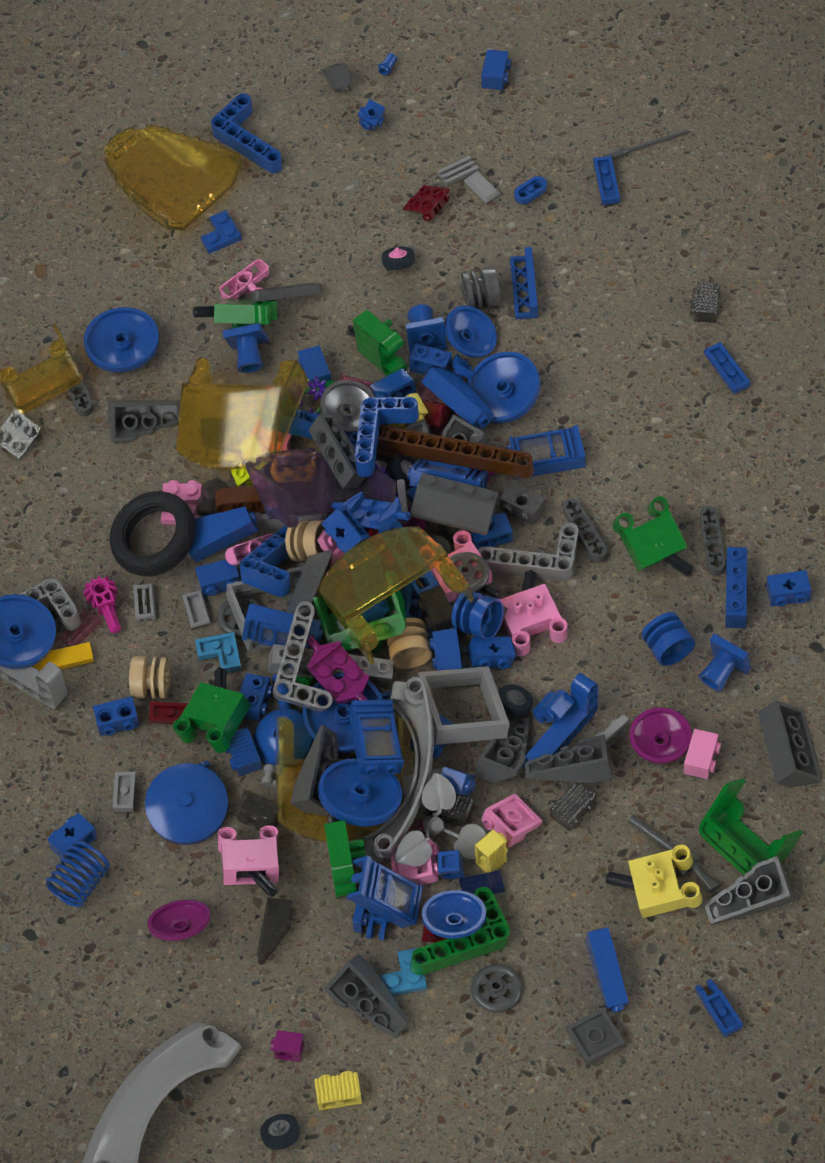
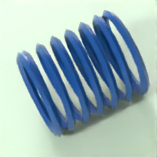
[46,841,110,907]

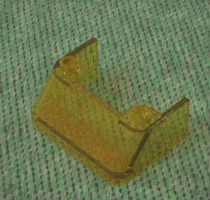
[0,324,83,413]

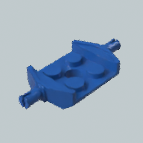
[332,492,411,530]

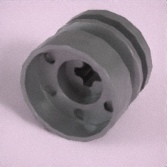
[461,266,501,309]

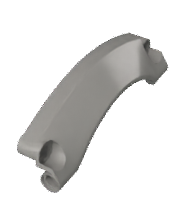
[359,677,434,862]
[82,1022,242,1163]

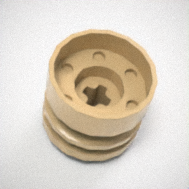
[285,520,325,562]
[386,618,432,669]
[129,656,172,699]

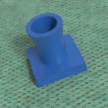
[405,304,447,355]
[223,323,269,373]
[698,633,751,692]

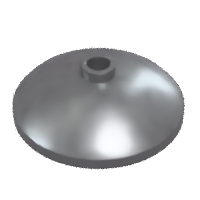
[320,380,375,433]

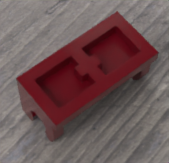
[421,399,451,427]

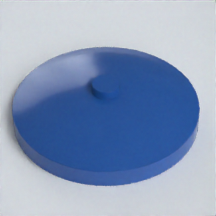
[84,307,160,372]
[467,352,541,424]
[0,594,56,669]
[303,673,384,753]
[318,759,402,826]
[145,763,228,845]

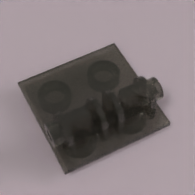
[0,408,43,460]

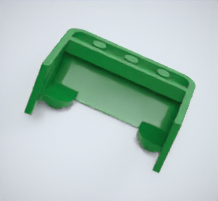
[313,572,406,651]
[699,778,803,875]

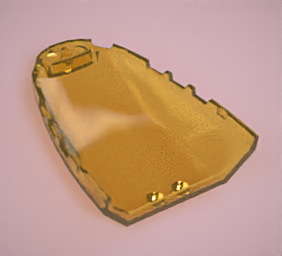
[104,125,243,230]

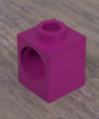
[270,1030,305,1062]

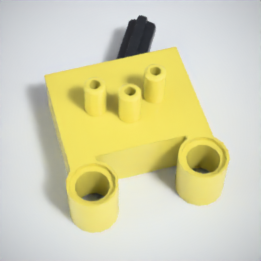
[606,845,703,918]

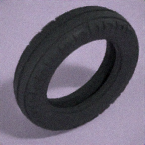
[110,491,196,576]

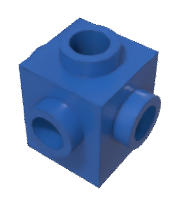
[357,99,385,131]

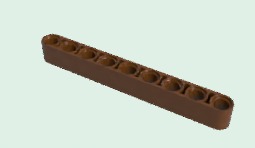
[377,424,534,478]

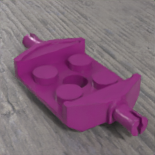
[306,636,370,704]

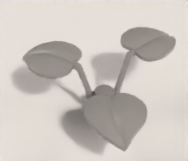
[395,773,486,866]

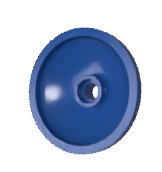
[445,306,497,358]
[254,709,313,768]
[422,890,486,939]

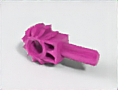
[84,575,121,634]

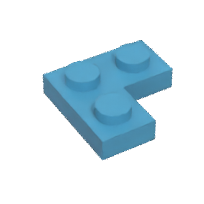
[195,632,242,672]
[380,948,427,996]

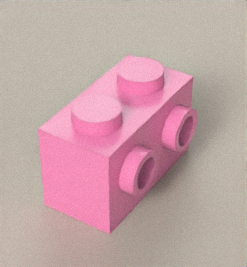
[684,729,721,779]

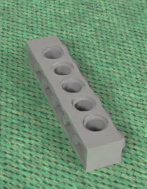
[268,644,393,688]

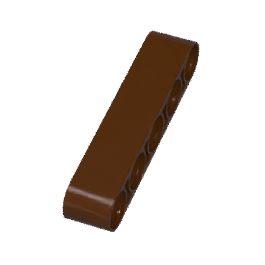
[215,482,312,513]

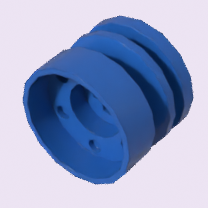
[451,590,504,640]
[642,612,695,666]

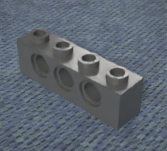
[309,414,366,489]

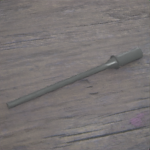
[603,129,689,159]

